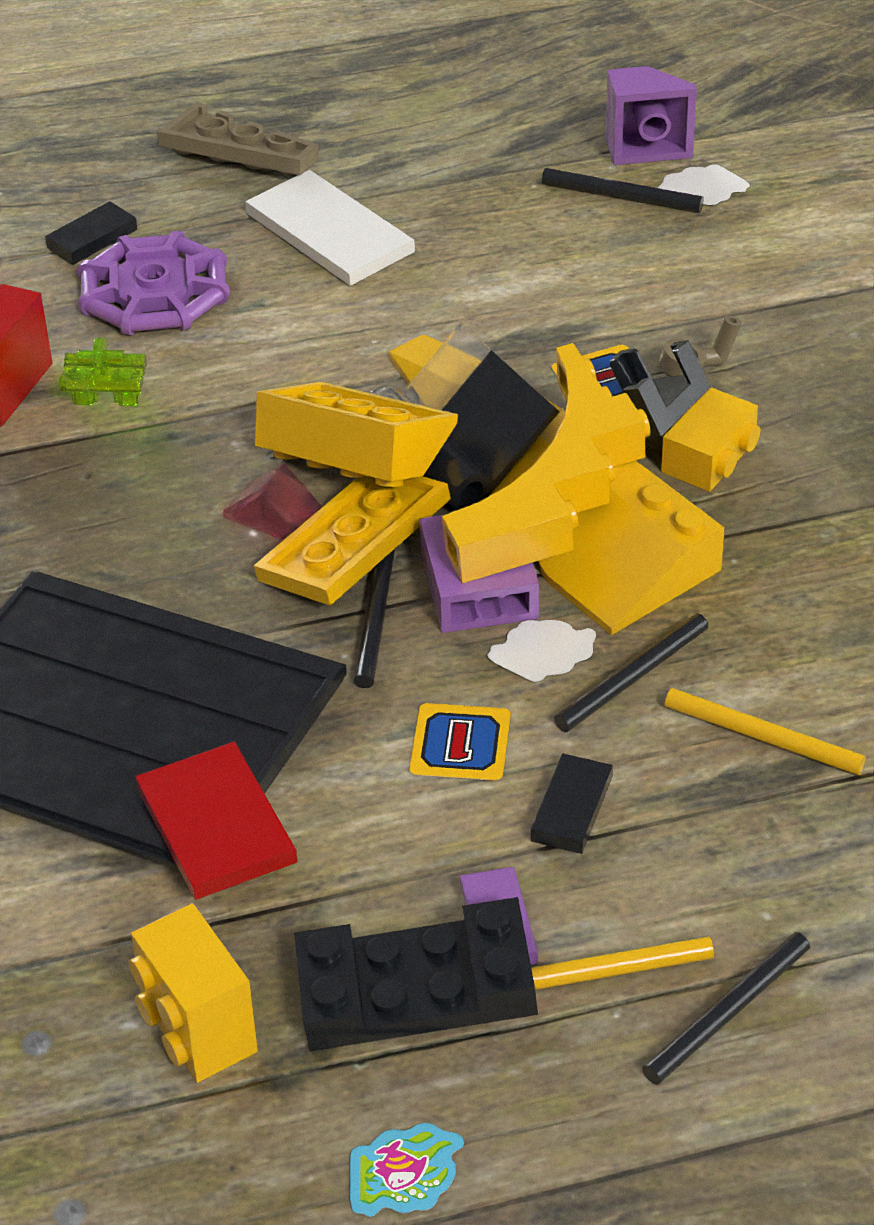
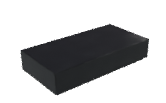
[45,201,138,265]
[531,753,613,854]

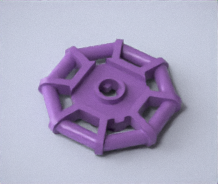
[77,230,231,336]

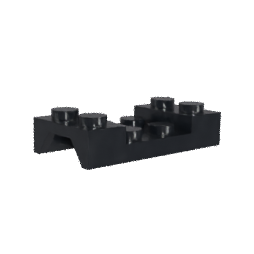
[294,897,538,1052]

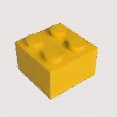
[129,903,258,1083]

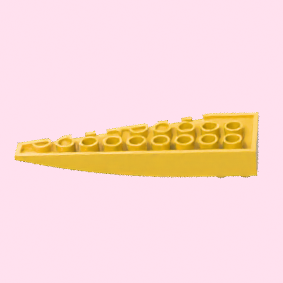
[389,334,725,635]

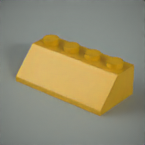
[255,382,458,487]

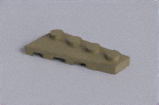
[158,102,319,176]

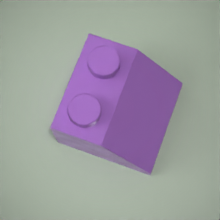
[606,66,697,165]

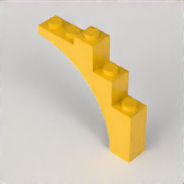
[442,343,650,584]

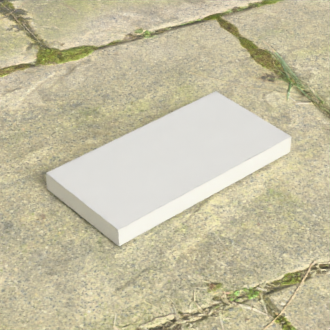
[245,170,415,286]

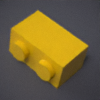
[661,387,761,492]

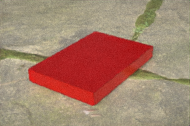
[135,741,298,900]

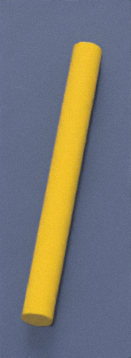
[665,688,866,776]
[531,936,714,990]

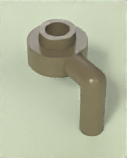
[658,315,742,377]

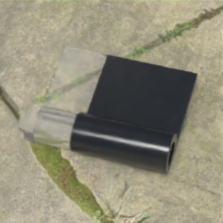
[370,322,560,511]

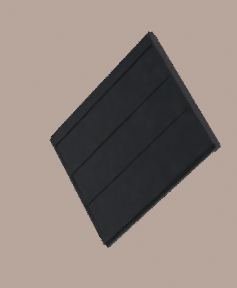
[0,571,347,869]

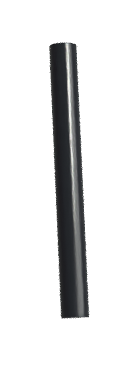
[542,168,704,213]
[354,549,395,688]
[554,613,708,732]
[642,932,810,1085]

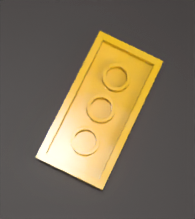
[254,476,451,606]

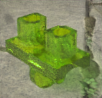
[59,337,147,406]

